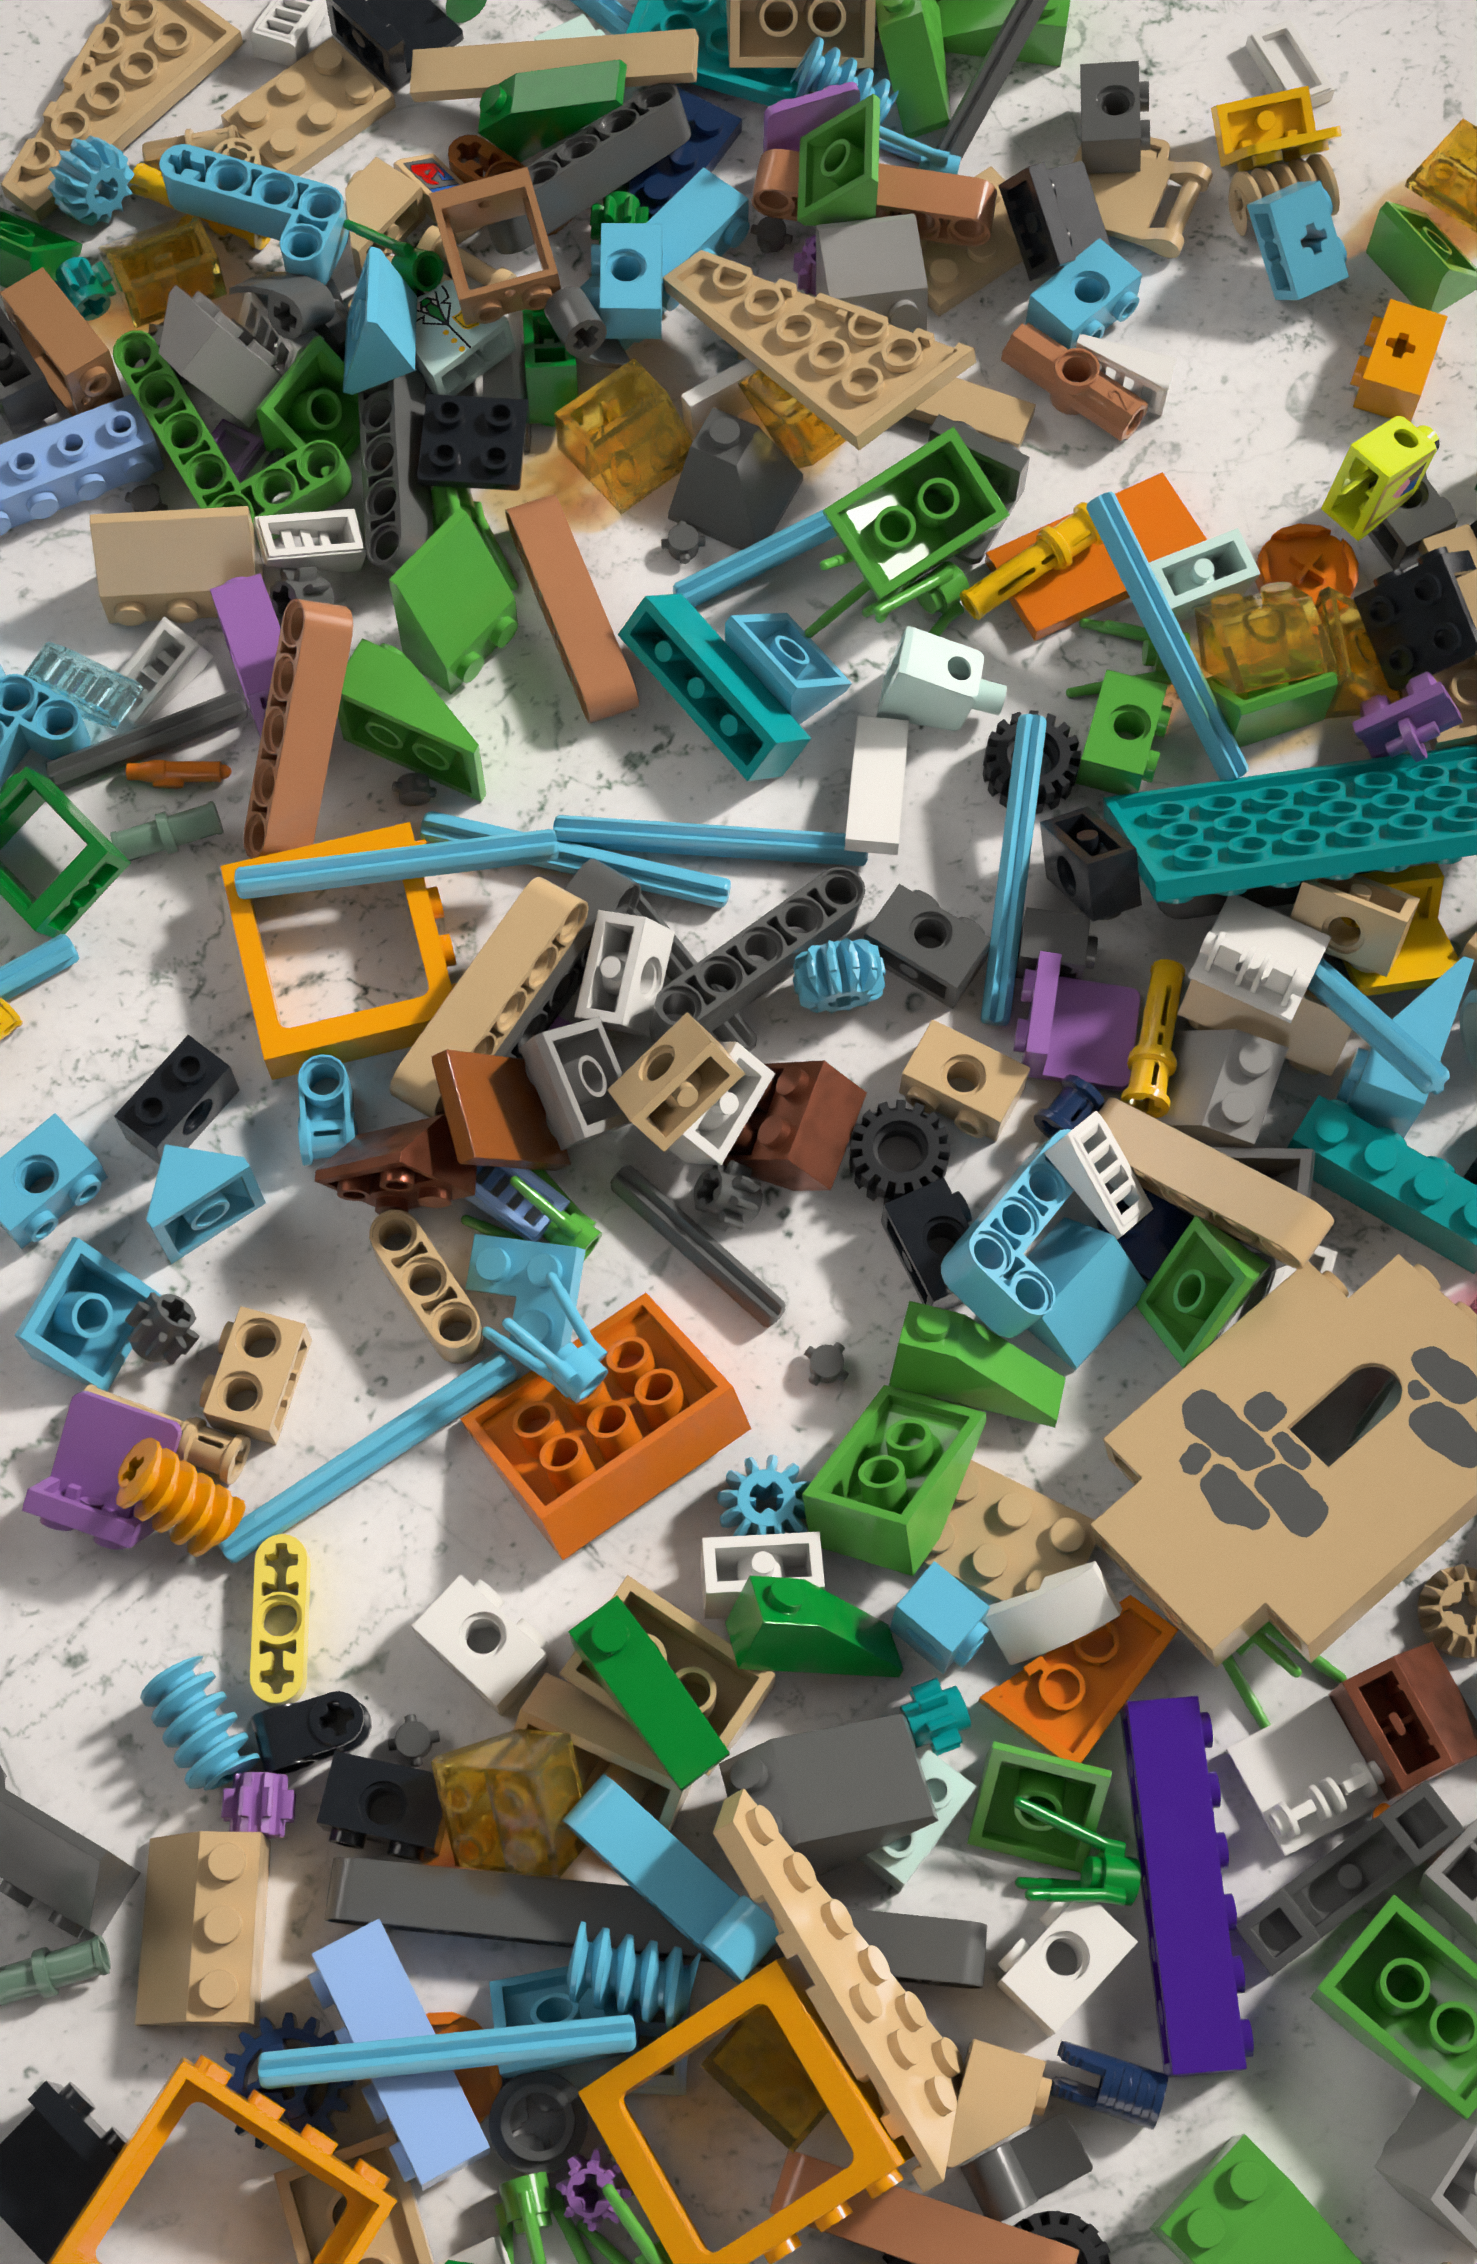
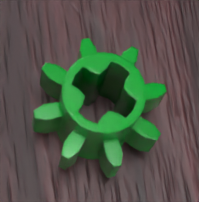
[589,191,649,244]

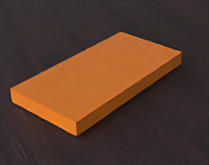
[985,472,1207,641]

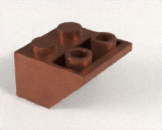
[722,1060,867,1191]
[315,1115,477,1215]
[1328,1641,1477,1801]

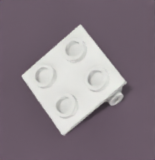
[1188,895,1331,1023]
[1226,1695,1388,1856]

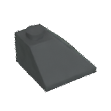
[668,407,803,550]

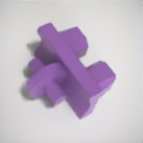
[1352,672,1463,763]

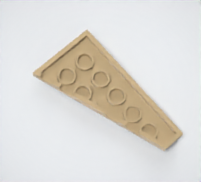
[1,0,243,223]
[662,250,976,450]
[713,1788,964,2193]

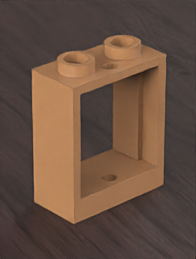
[429,167,561,325]
[0,267,124,417]

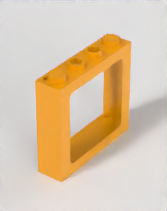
[220,822,458,1080]
[578,1954,915,2264]
[48,2054,397,2264]

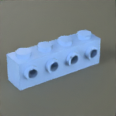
[0,394,164,536]
[307,1919,490,2191]

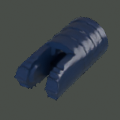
[1050,2041,1168,2130]

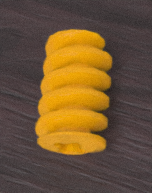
[116,1437,246,1557]

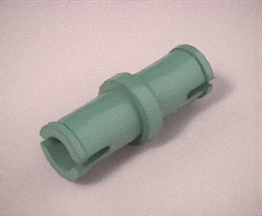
[110,801,224,861]
[0,1935,111,2006]

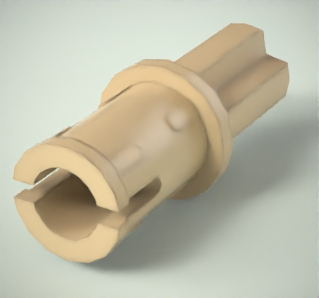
[142,125,239,171]

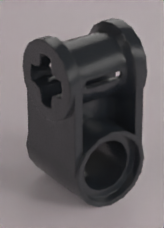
[251,1691,372,1774]

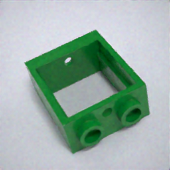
[0,766,131,938]

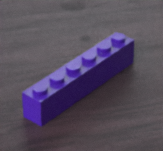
[1120,1696,1254,2078]

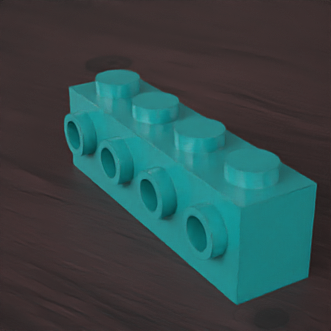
[618,594,812,782]
[1287,1095,1477,1274]

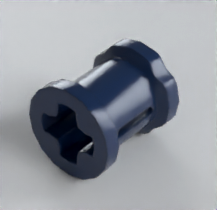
[1033,1074,1104,1139]

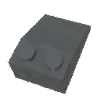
[719,1713,939,1877]
[0,1787,141,1939]

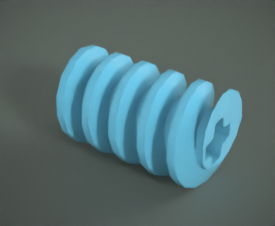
[790,36,899,126]
[140,1656,261,1791]
[566,1921,701,2029]

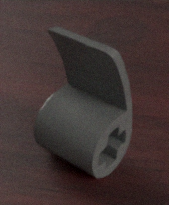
[229,272,335,340]
[544,286,632,369]
[960,2113,1093,2222]

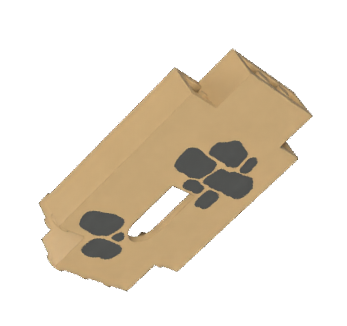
[1090,1254,1477,1668]

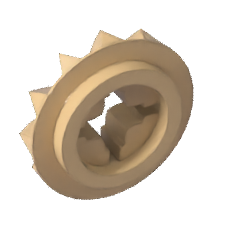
[1417,1564,1477,1659]

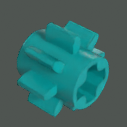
[54,257,117,321]
[900,1677,972,1756]

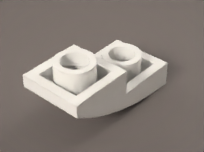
[984,1561,1122,1665]

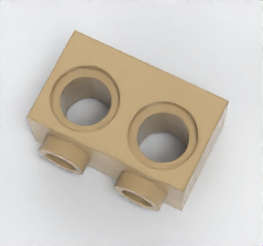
[199,1306,312,1445]

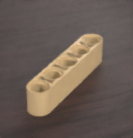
[390,877,589,1118]
[1098,1097,1334,1270]

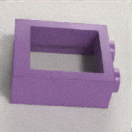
[210,573,281,739]

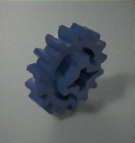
[224,2012,357,2150]

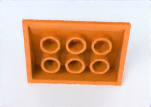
[460,1293,752,1560]

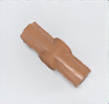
[1001,323,1149,441]

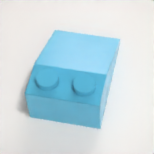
[1336,956,1474,1138]

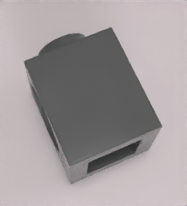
[1015,907,1098,980]

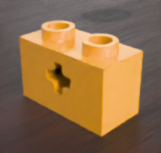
[1350,299,1448,422]

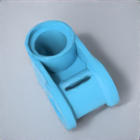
[298,1054,359,1166]

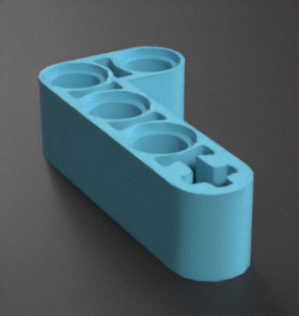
[159,144,350,285]
[0,674,91,788]
[941,1129,1074,1338]
[562,1774,779,1985]

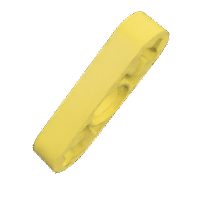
[250,1534,311,1707]

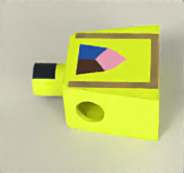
[1321,416,1440,542]

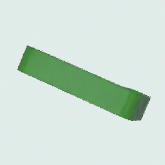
[113,330,353,549]

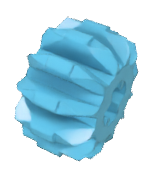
[48,135,135,226]
[793,938,886,1014]
[717,1454,811,1536]

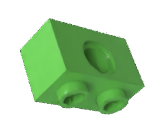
[1075,669,1172,795]

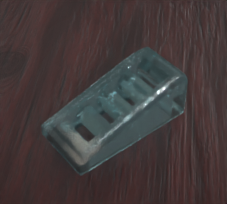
[23,642,144,730]

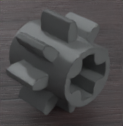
[269,566,334,620]
[694,1160,763,1232]
[125,1292,200,1365]

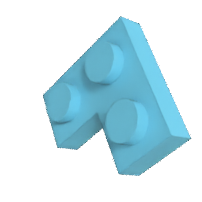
[465,1234,586,1357]

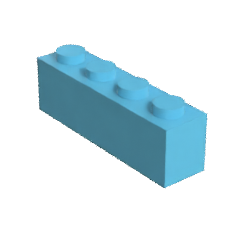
[580,167,750,351]

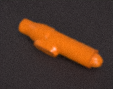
[126,760,232,789]

